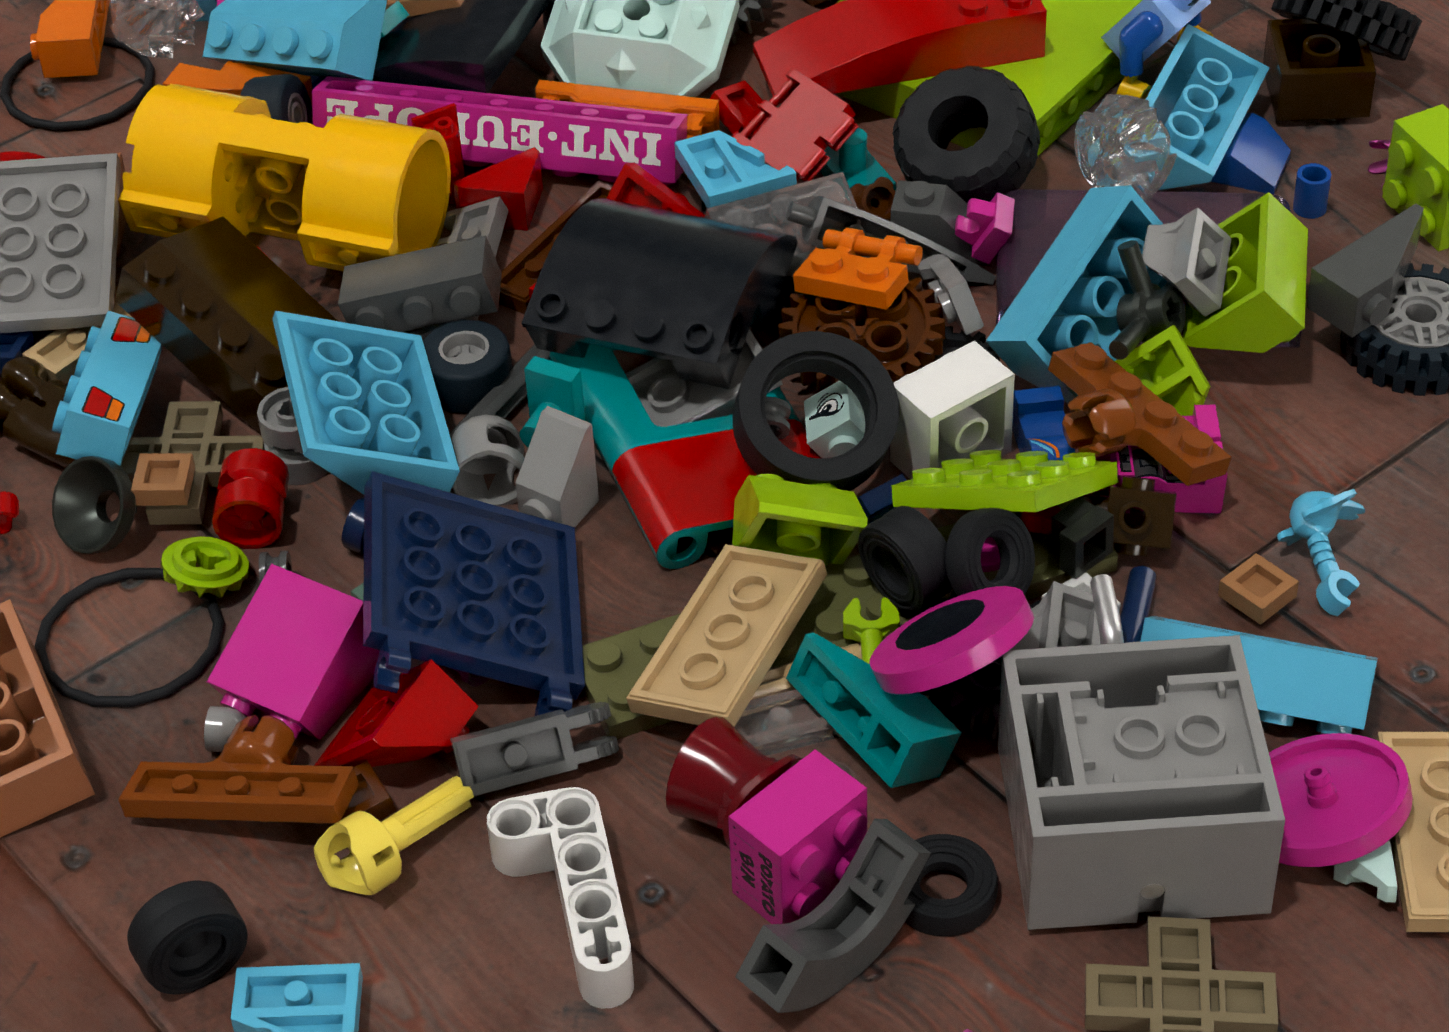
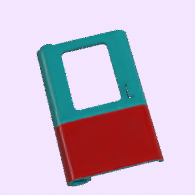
[549,344,821,569]

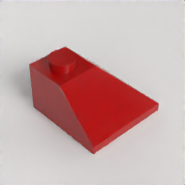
[314,659,479,767]

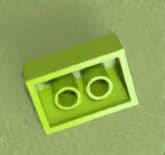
[1183,192,1308,353]

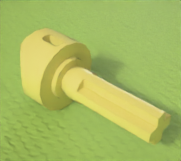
[314,776,474,895]

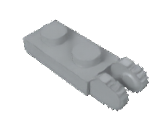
[917,254,984,335]

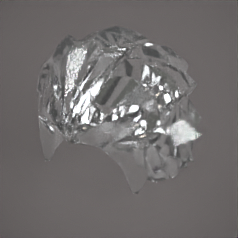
[110,0,205,59]
[1074,94,1177,201]

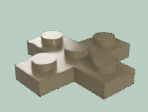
[121,401,264,525]
[1085,916,1278,1032]

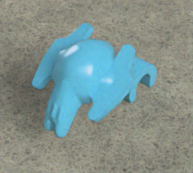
[1276,489,1365,616]

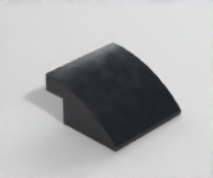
[373,0,552,93]

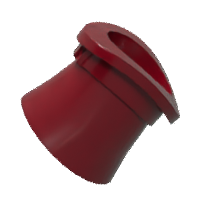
[666,717,803,849]

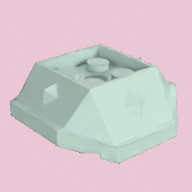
[540,0,740,97]

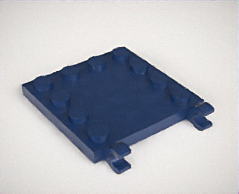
[363,471,585,716]

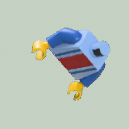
[1101,0,1213,110]

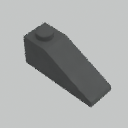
[1306,203,1424,337]

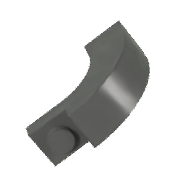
[735,819,931,1013]

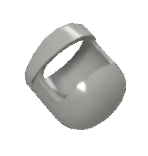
[451,414,525,506]

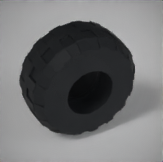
[892,66,1040,204]

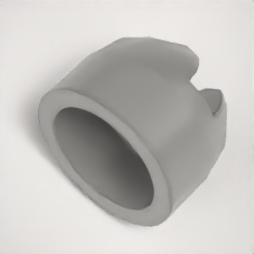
[204,706,246,752]

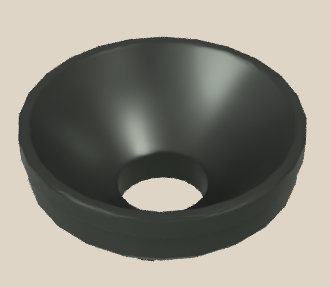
[52,456,137,554]

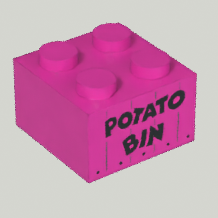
[728,749,868,924]

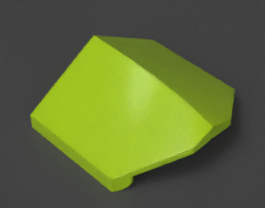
[1115,325,1211,416]

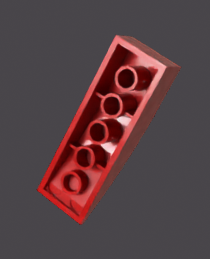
[753,0,1047,103]

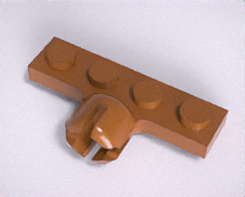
[1048,342,1232,486]
[118,715,359,824]

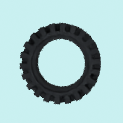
[1271,0,1422,61]

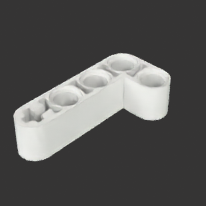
[487,787,634,1009]

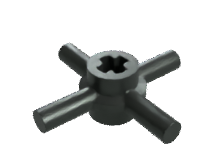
[1109,240,1186,360]

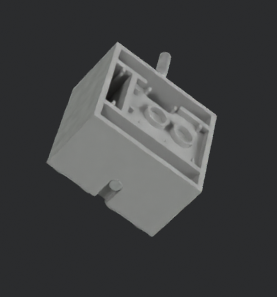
[998,574,1285,930]

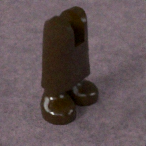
[0,357,76,468]

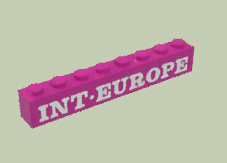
[312,76,687,186]

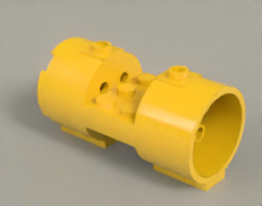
[118,84,451,271]

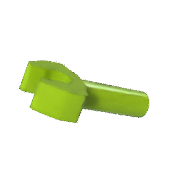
[843,597,900,664]

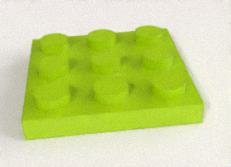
[891,450,1118,512]

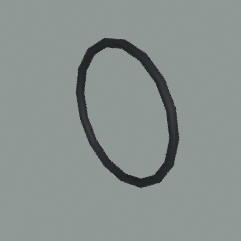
[0,36,154,131]
[34,568,224,707]

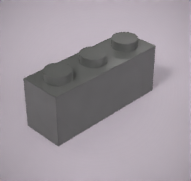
[338,235,502,332]

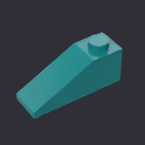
[786,633,962,788]

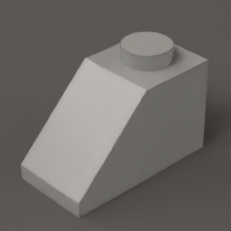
[515,406,599,527]

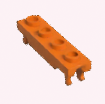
[535,80,720,138]

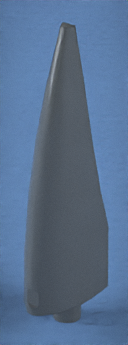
[786,196,996,285]

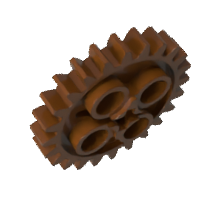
[778,277,945,392]

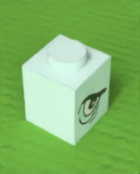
[804,380,865,458]

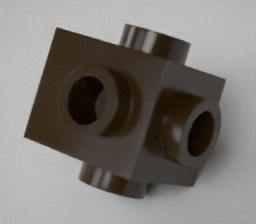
[1097,476,1177,556]

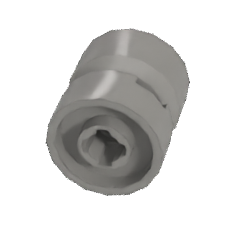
[257,387,328,485]

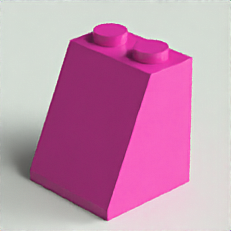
[207,563,379,740]

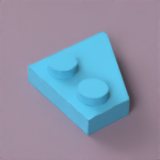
[674,130,797,212]

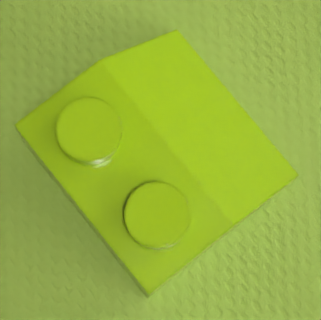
[732,474,868,565]

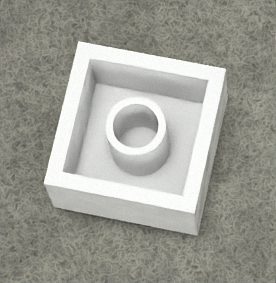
[890,341,1015,479]

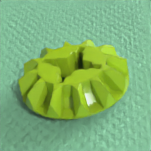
[161,536,249,598]

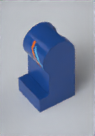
[1012,385,1075,460]

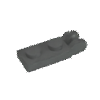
[450,702,619,796]

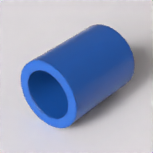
[1293,163,1331,219]

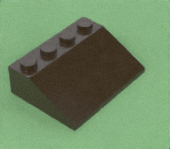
[115,217,338,435]

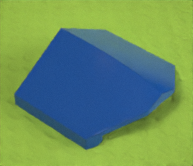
[1211,112,1291,195]

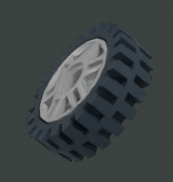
[1340,263,1449,396]

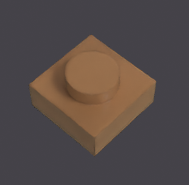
[131,453,196,506]
[1218,553,1299,625]

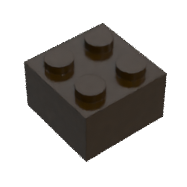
[1263,18,1376,122]

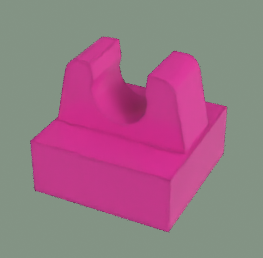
[955,192,1015,264]

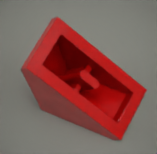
[453,147,543,231]

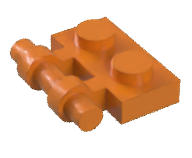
[793,227,923,310]

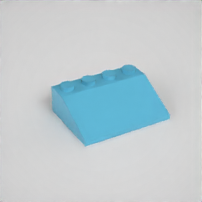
[272,311,460,494]

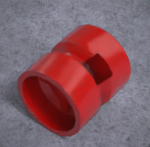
[212,448,289,549]

